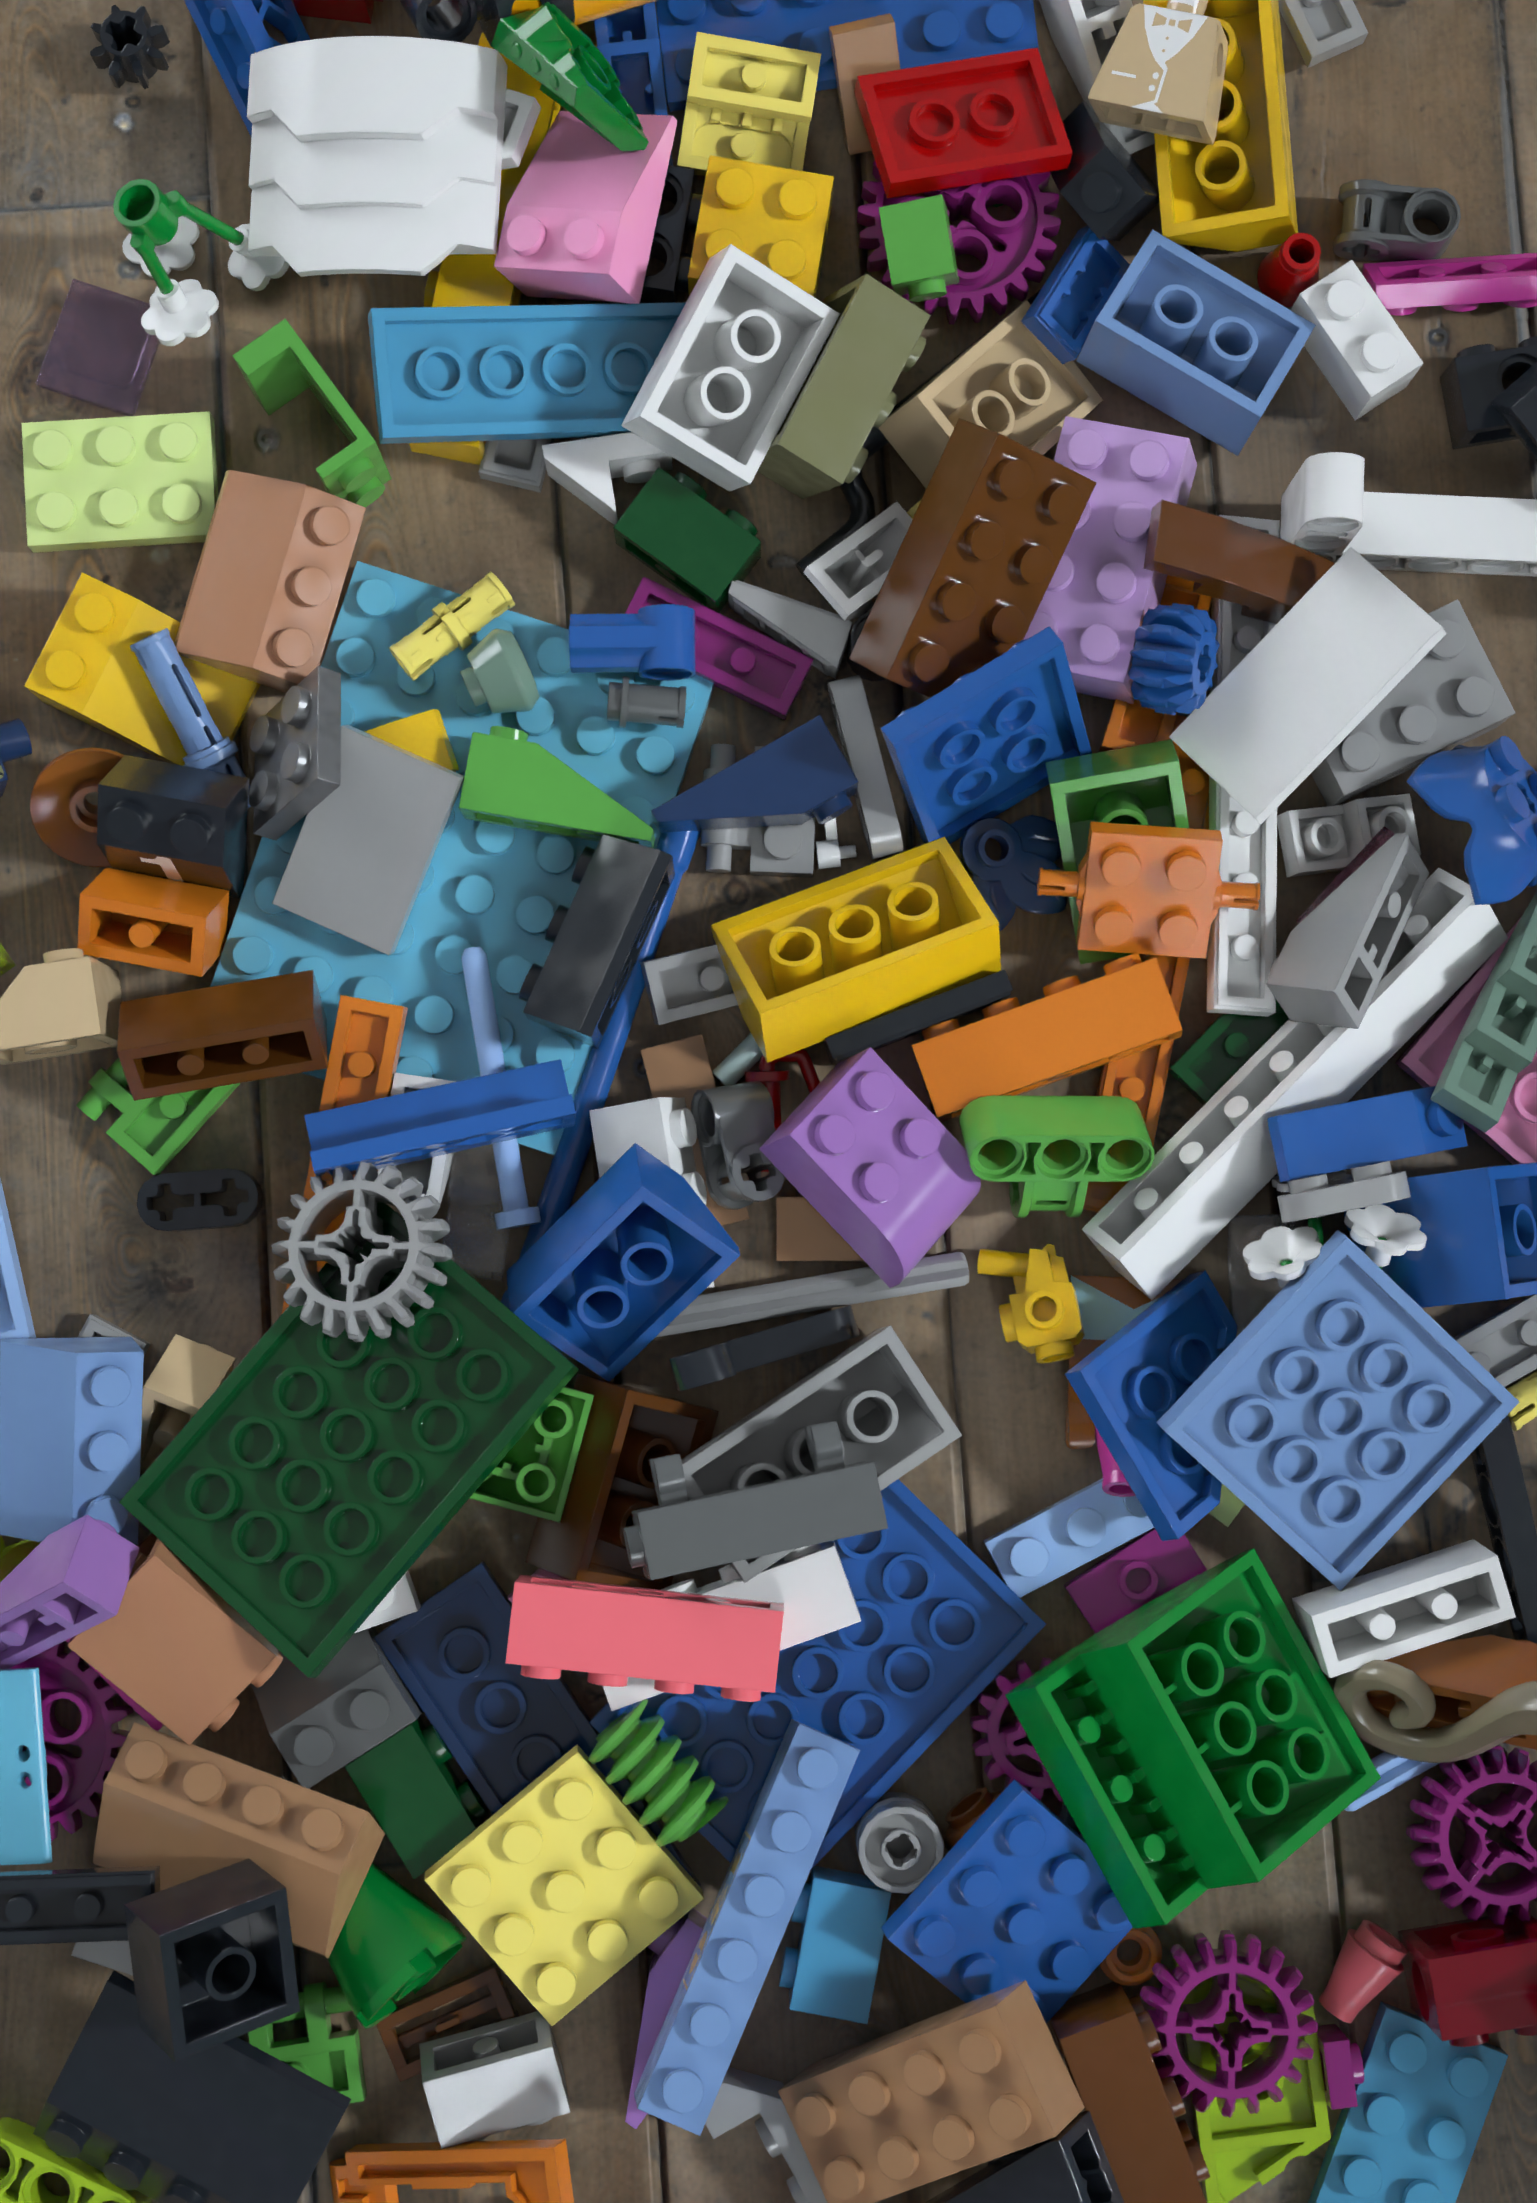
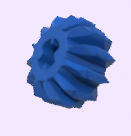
[1128,603,1220,715]

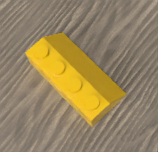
[1143,0,1298,252]
[711,837,1001,1063]

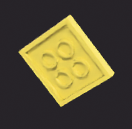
[424,1744,704,2027]

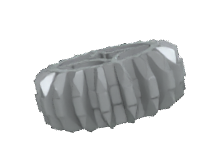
[271,1162,453,1342]

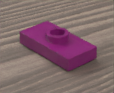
[1064,1528,1207,1634]

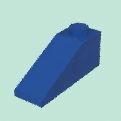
[1267,1086,1468,1182]

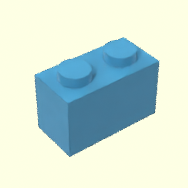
[779,1866,891,2024]

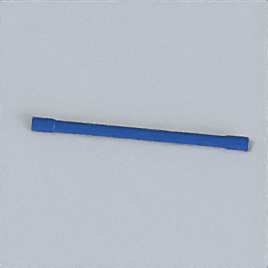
[501,830,701,1308]

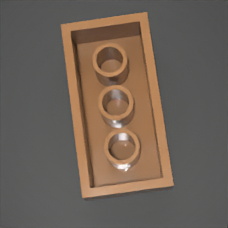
[778,1980,1085,2203]

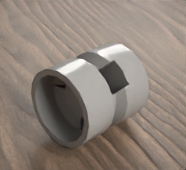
[855,1792,944,1893]

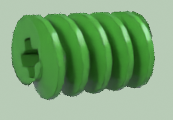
[588,1699,729,1847]

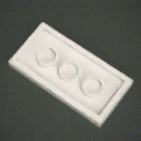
[1169,547,1447,824]

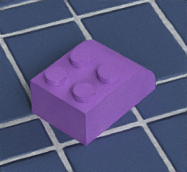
[759,1047,981,1288]

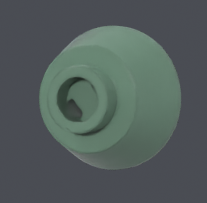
[460,628,540,713]

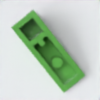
[459,726,655,848]

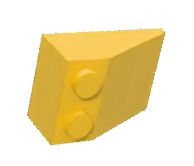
[24,572,261,766]

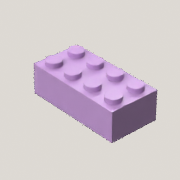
[1023,416,1197,704]

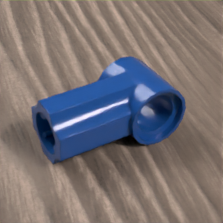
[569,604,696,681]

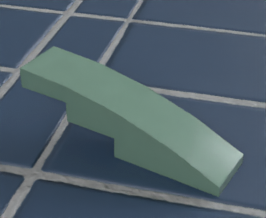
[1430,891,1537,1133]

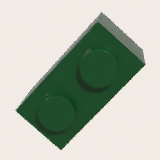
[613,467,761,613]
[344,1716,488,1879]

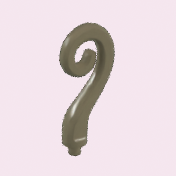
[1333,1660,1537,1763]

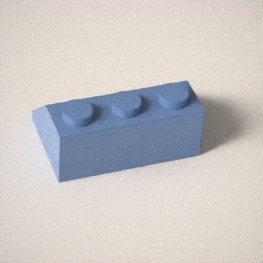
[1076,229,1316,456]
[0,1337,144,1545]

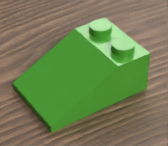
[1045,739,1189,964]

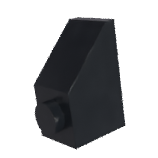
[1050,101,1159,241]

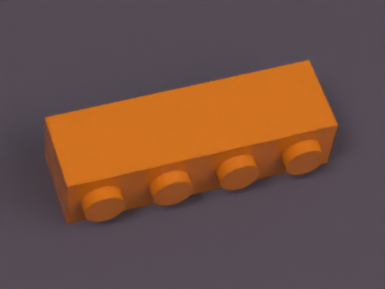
[912,954,1183,1123]

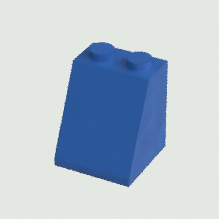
[1344,1163,1537,1308]

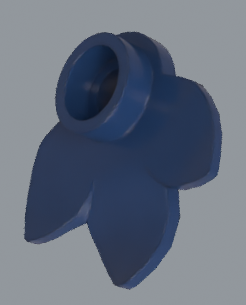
[959,815,1067,931]

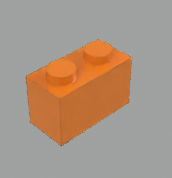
[77,867,229,977]

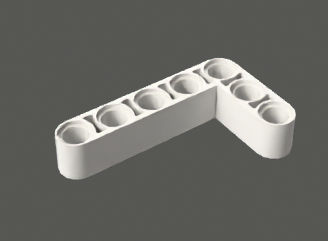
[1280,452,1537,577]

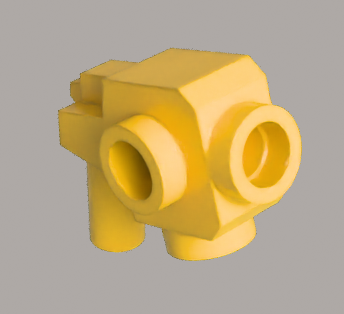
[977,1244,1085,1363]

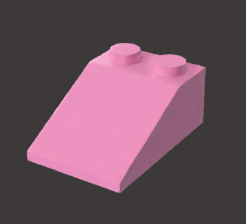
[494,111,678,304]

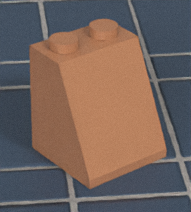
[67,1532,283,1746]

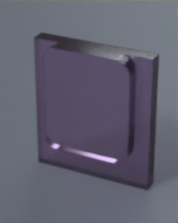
[36,279,160,416]

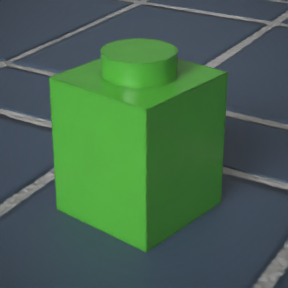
[879,194,960,302]

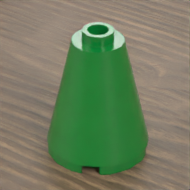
[328,1862,467,2029]

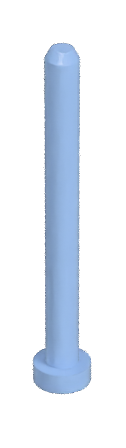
[461,947,541,1230]

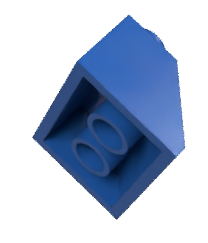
[506,1143,740,1382]

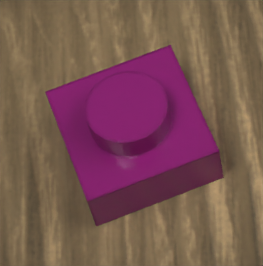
[1317,2024,1364,2110]

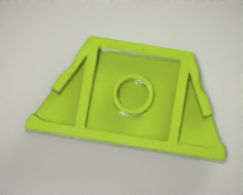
[1172,1956,1331,2203]

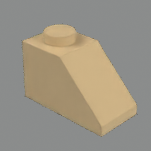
[140,1334,235,1475]

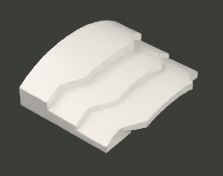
[247,36,508,277]

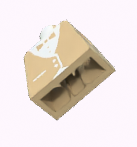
[1088,0,1228,145]

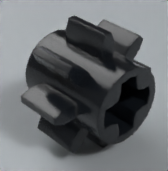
[90,5,170,89]

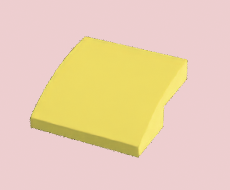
[677,32,821,176]

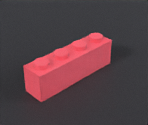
[505,1575,784,1702]

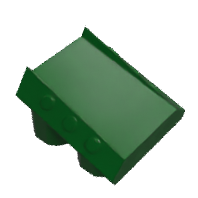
[491,2,649,151]

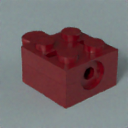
[1398,1912,1537,2047]

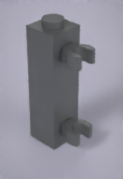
[623,1421,888,1580]

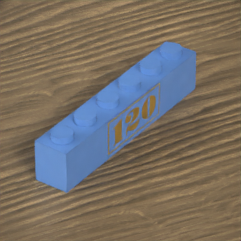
[634,1719,860,2136]

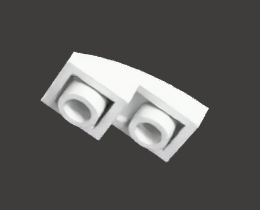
[1277,793,1421,878]

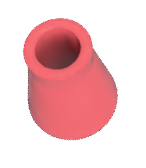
[1319,1920,1408,2023]

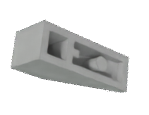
[1266,833,1429,1029]

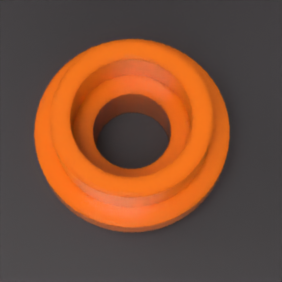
[1100,1927,1162,1986]

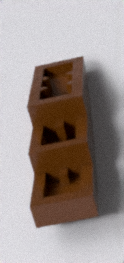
[1143,499,1335,624]

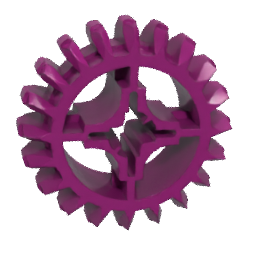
[1406,1745,1537,1925]
[1140,1930,1318,2118]

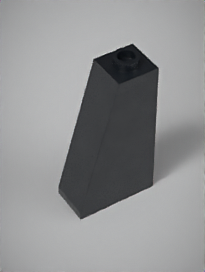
[925,2111,1124,2203]

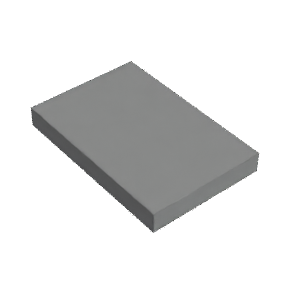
[272,724,464,955]

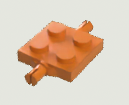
[1037,822,1260,959]

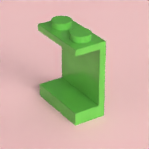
[232,318,392,507]

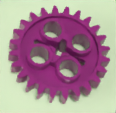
[857,161,1061,325]
[10,1641,134,1842]

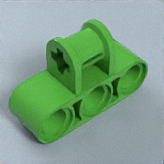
[959,1096,1154,1218]

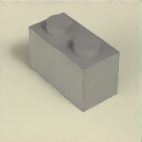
[419,2011,570,2149]

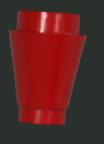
[1257,233,1321,307]

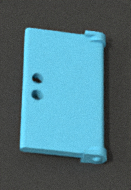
[0,1667,53,1865]

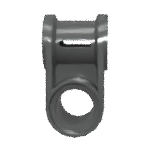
[1333,179,1461,262]
[691,1081,785,1210]

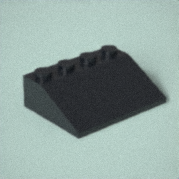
[33,1970,351,2203]

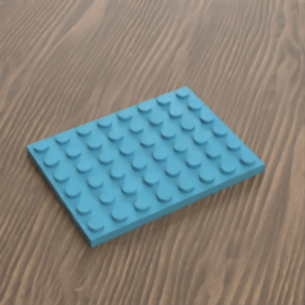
[210,561,715,1156]

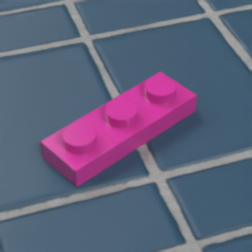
[1362,253,1537,316]

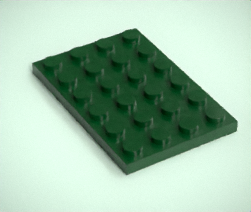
[119,1203,579,1678]

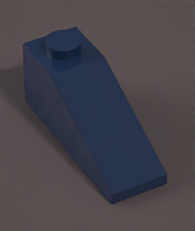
[651,715,859,833]

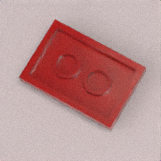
[854,48,1073,199]

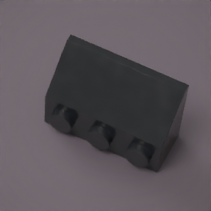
[519,834,675,1049]

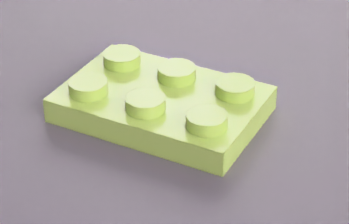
[21,411,218,553]

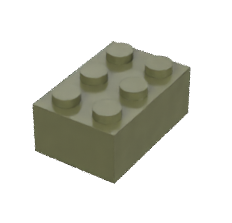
[758,274,931,499]

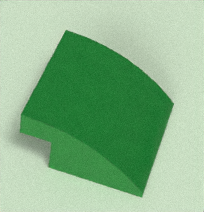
[1005,1548,1381,1929]

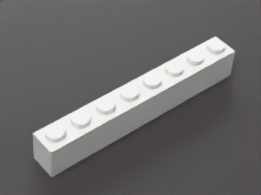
[1082,868,1508,1300]

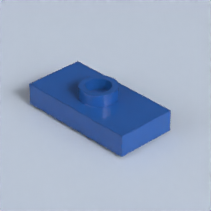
[1021,226,1130,364]

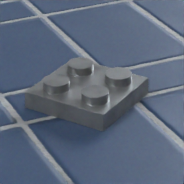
[249,666,341,840]

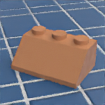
[174,470,366,693]

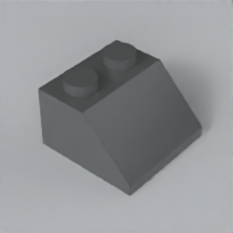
[251,1627,423,1789]

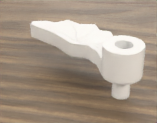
[815,818,857,869]

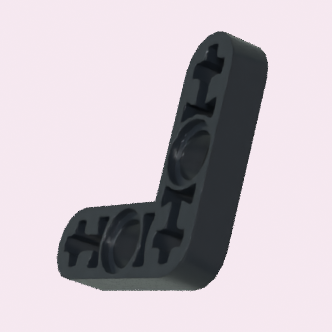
[669,1305,860,1392]

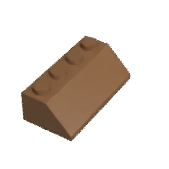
[92,1722,385,1959]

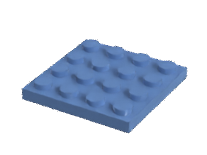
[1156,1230,1519,1591]

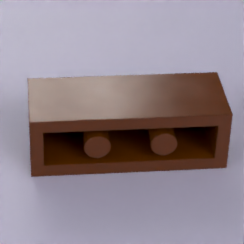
[117,970,328,1101]

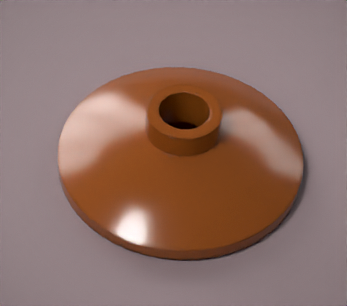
[30,748,124,867]

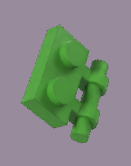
[76,1057,240,1175]
[248,1982,367,2103]

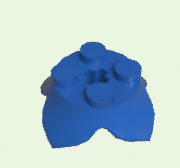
[1406,736,1537,905]

